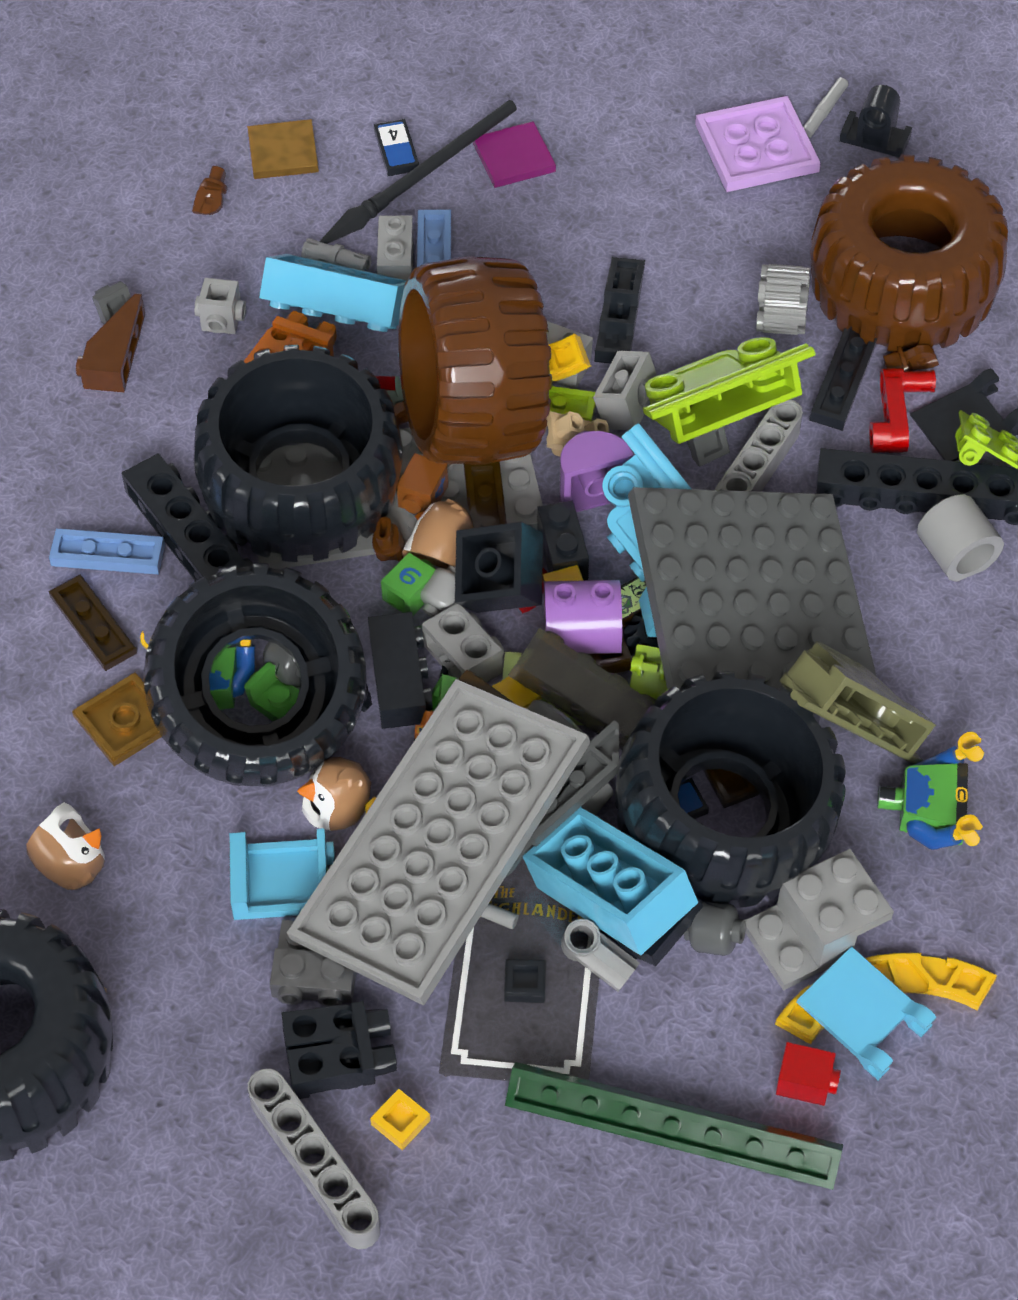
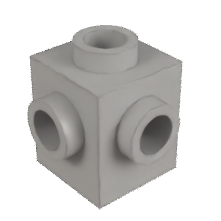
[195,278,246,334]

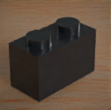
[537,500,589,581]

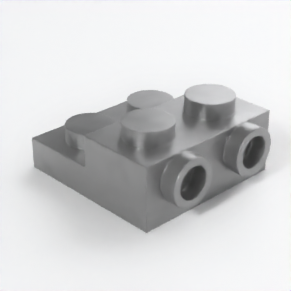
[270,920,357,1007]

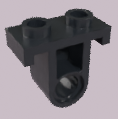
[839,85,912,158]

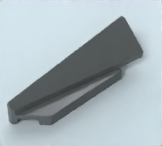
[506,720,619,877]

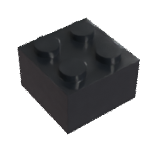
[454,522,543,613]

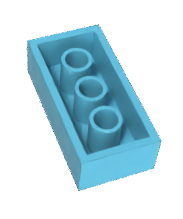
[259,254,407,332]
[522,807,698,956]

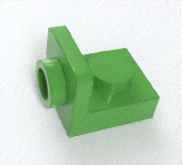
[244,662,300,721]

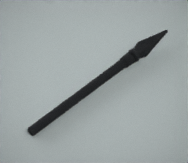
[319,100,517,244]

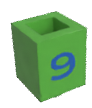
[381,553,436,616]

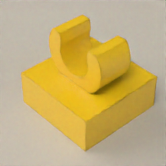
[370,1089,431,1151]

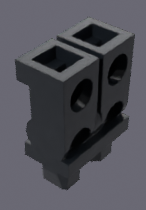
[281,1001,397,1099]

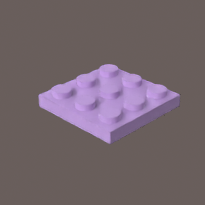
[695,96,820,192]

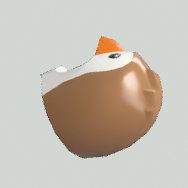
[402,499,474,569]
[297,757,371,831]
[26,802,105,890]

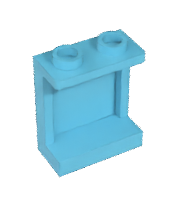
[229,828,335,920]

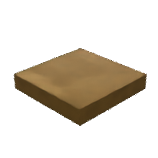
[247,119,319,179]
[72,672,161,767]

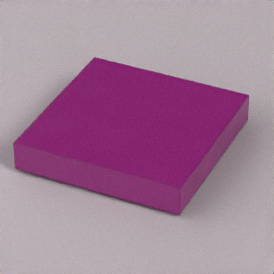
[473,121,556,188]

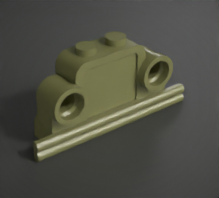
[779,641,936,764]

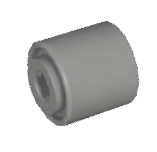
[917,494,1004,582]

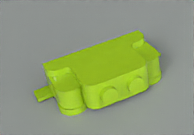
[642,337,815,444]

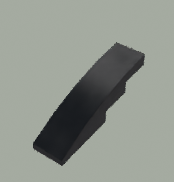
[594,257,645,364]

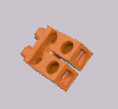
[244,310,337,363]

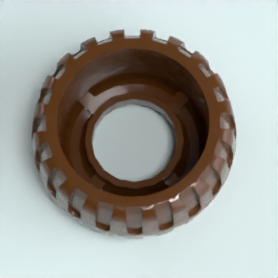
[810,155,1008,353]
[398,256,552,465]

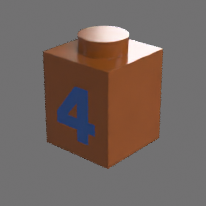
[397,453,448,514]

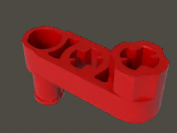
[869,368,936,453]

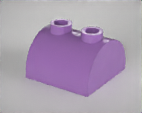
[560,431,634,512]
[544,580,622,654]

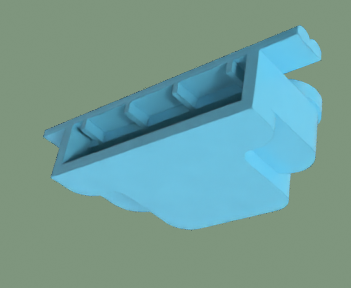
[602,423,691,582]

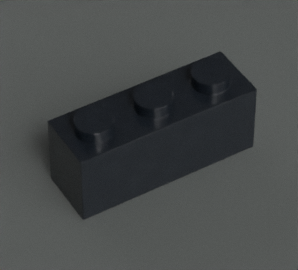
[368,612,433,729]

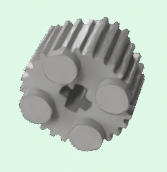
[756,264,810,335]

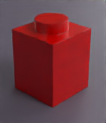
[776,1042,841,1106]

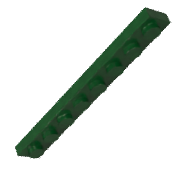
[505,1062,843,1190]

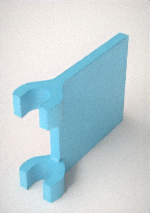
[796,946,936,1080]

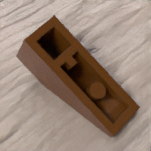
[76,294,145,393]

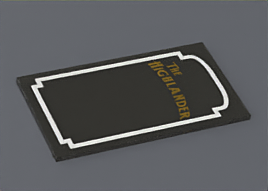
[439,846,604,1081]

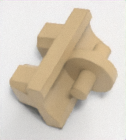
[546,411,609,457]

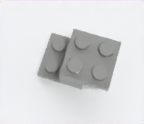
[745,849,894,991]

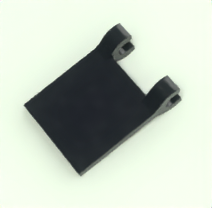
[910,368,1018,461]

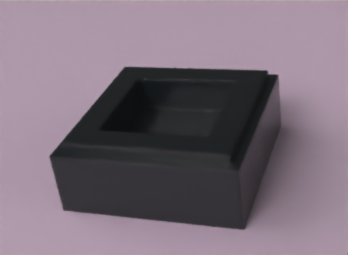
[504,959,546,1003]

